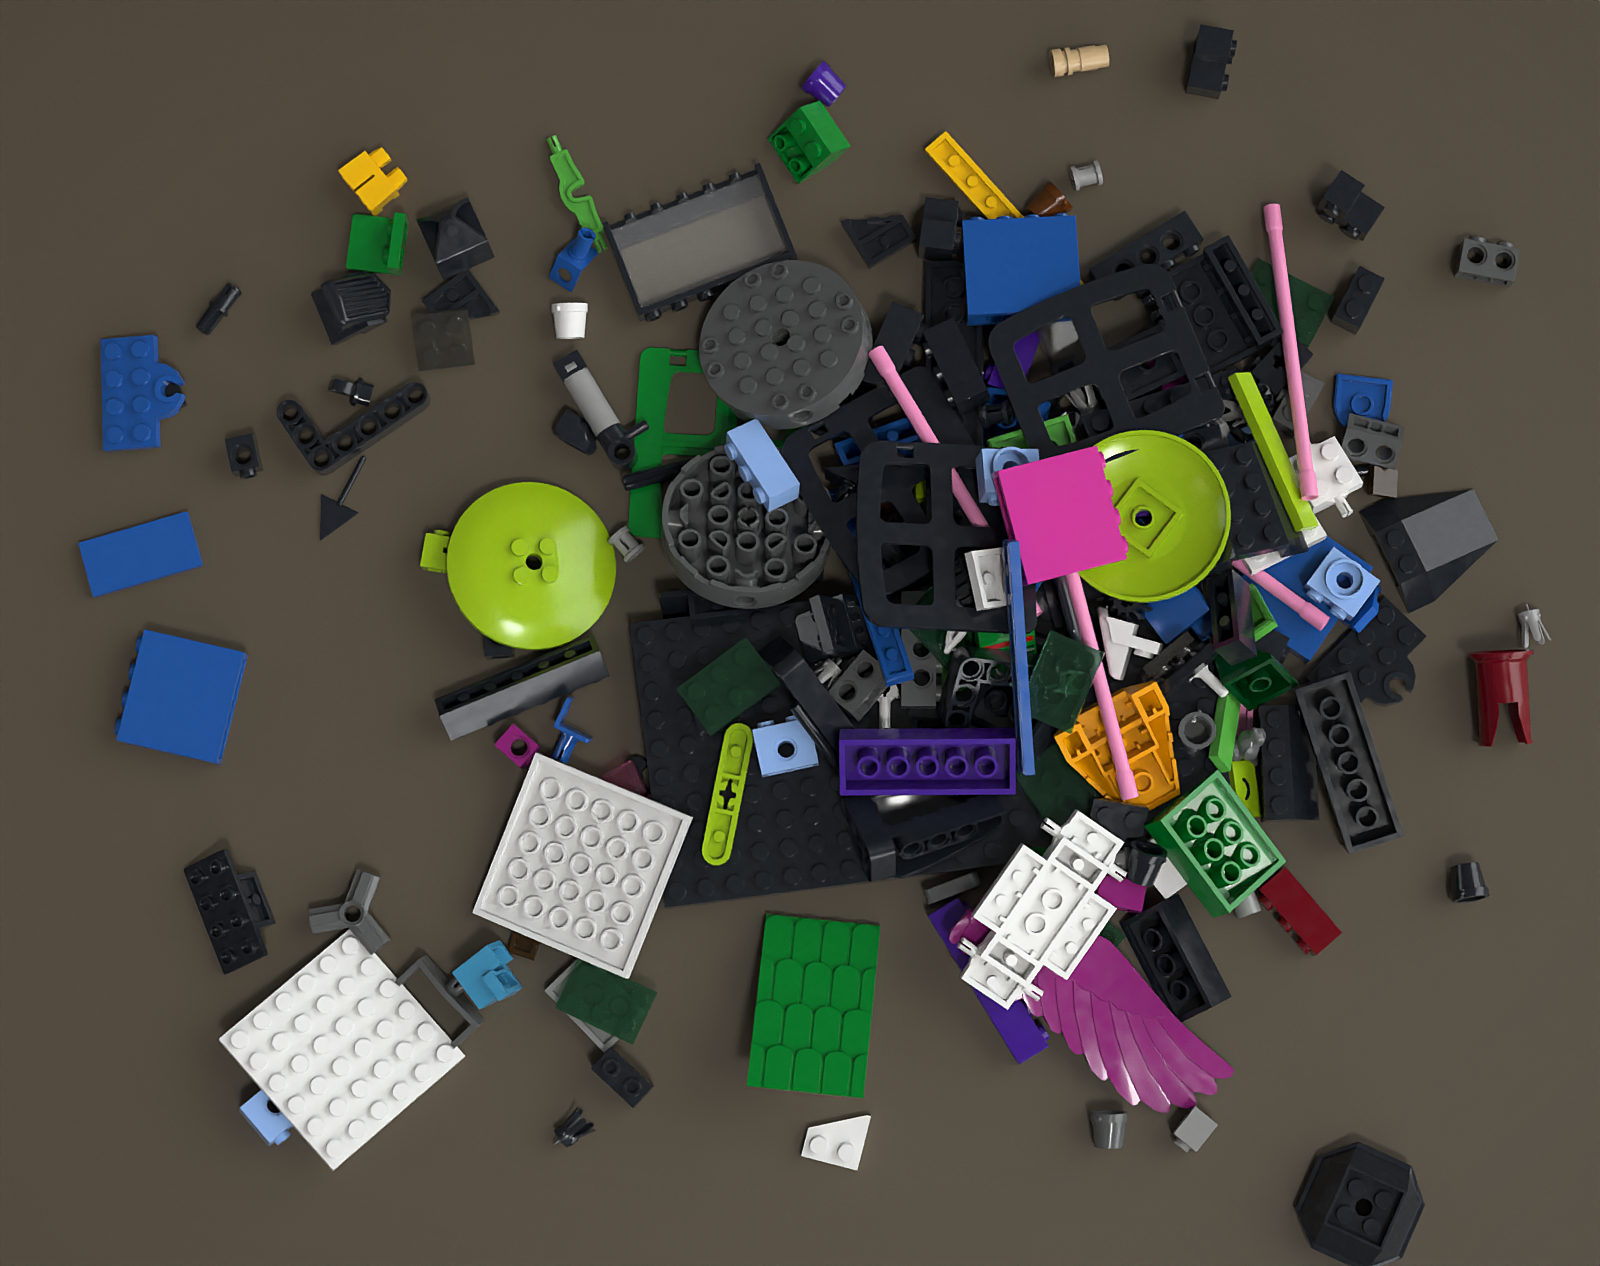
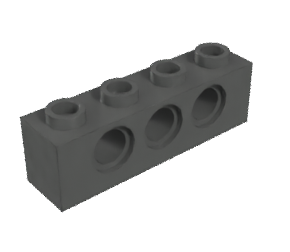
[901,591,942,709]

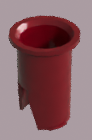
[1468,649,1534,747]

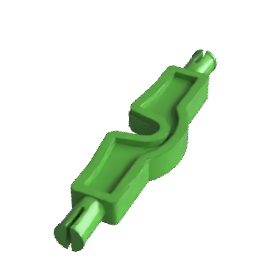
[546,135,608,253]

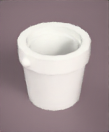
[551,303,588,339]

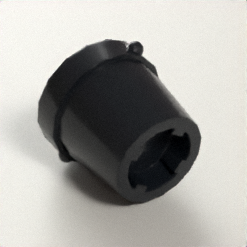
[1126,840,1167,886]
[1450,862,1490,903]

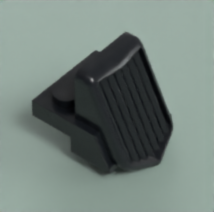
[311,271,391,345]
[795,594,871,662]

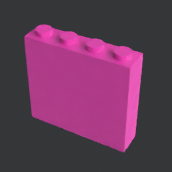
[991,446,1128,587]

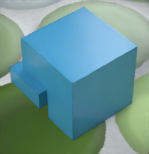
[452,940,523,1010]

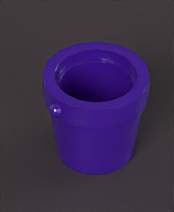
[801,61,847,107]

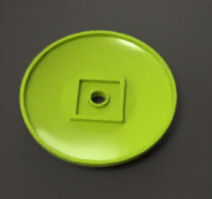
[1079,430,1231,603]
[446,482,616,650]

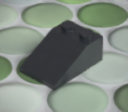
[970,683,1068,760]

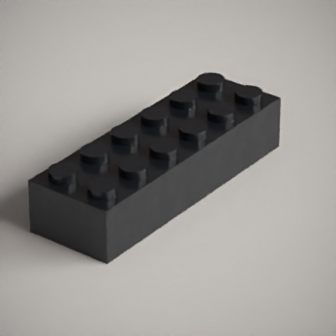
[1292,670,1404,854]

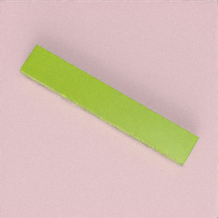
[1228,372,1319,532]

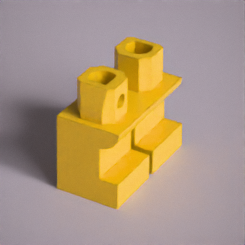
[338,147,408,216]

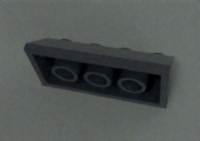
[1256,705,1319,823]
[1120,894,1232,1022]

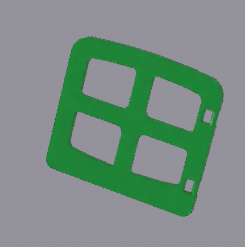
[628,347,810,539]

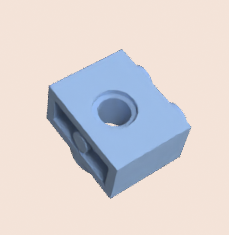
[975,447,1039,506]
[1304,547,1380,621]
[752,716,819,777]
[239,1090,293,1146]

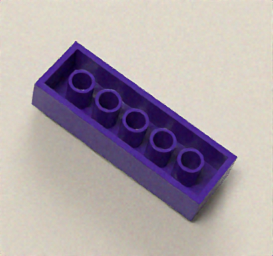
[839,728,1016,795]

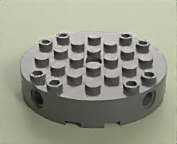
[699,260,872,429]
[661,444,832,609]

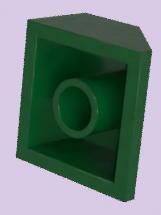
[1214,650,1299,711]

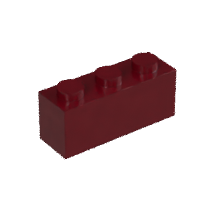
[1256,867,1342,956]

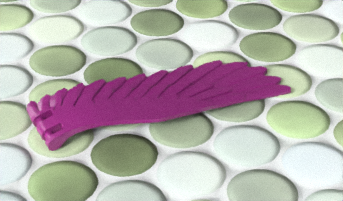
[948,892,1234,1113]

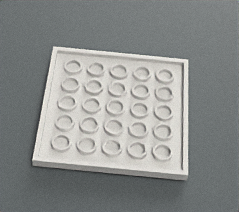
[472,753,693,978]
[219,929,465,1171]

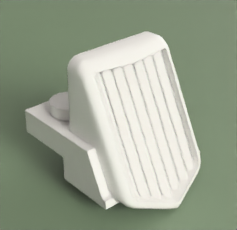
[1097,607,1164,680]

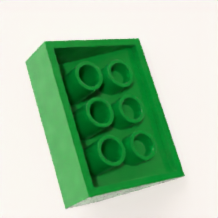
[1144,770,1286,918]

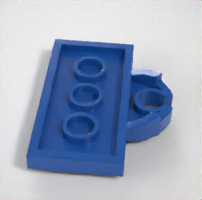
[100,335,186,452]

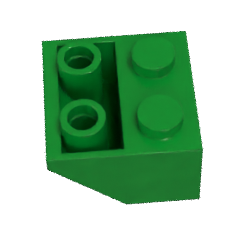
[767,101,851,184]

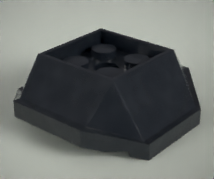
[1294,1142,1425,1266]

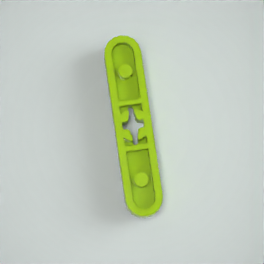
[702,723,753,866]

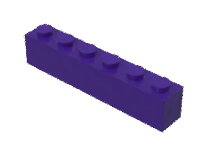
[928,898,1050,1065]

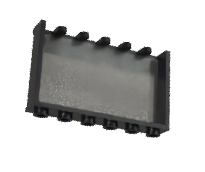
[602,163,797,322]

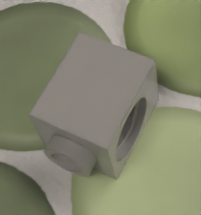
[1171,1106,1218,1153]

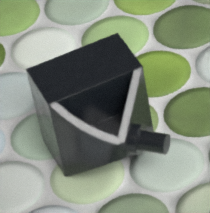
[417,197,495,280]

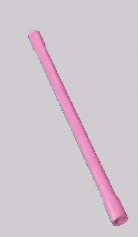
[1263,204,1319,501]
[868,346,1043,617]
[1075,435,1331,631]
[1065,572,1139,800]

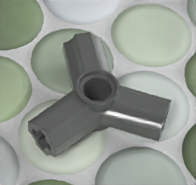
[309,869,391,955]

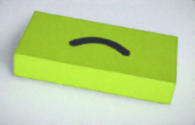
[1229,760,1262,818]

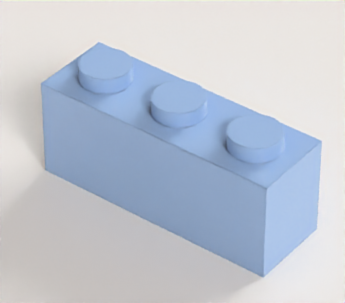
[724,419,800,512]

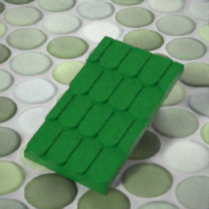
[747,914,881,1098]

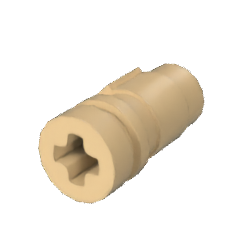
[1049,45,1109,78]

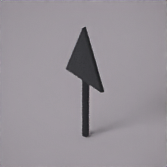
[320,456,366,541]

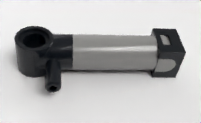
[553,350,650,471]

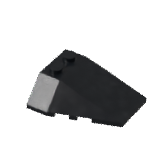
[1359,489,1499,614]

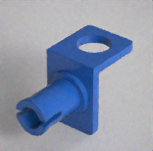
[549,228,598,292]
[551,696,593,764]

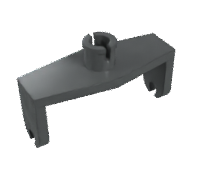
[395,955,485,1049]

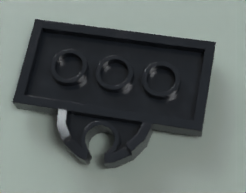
[1305,597,1427,707]

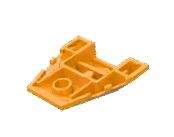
[1053,680,1180,812]

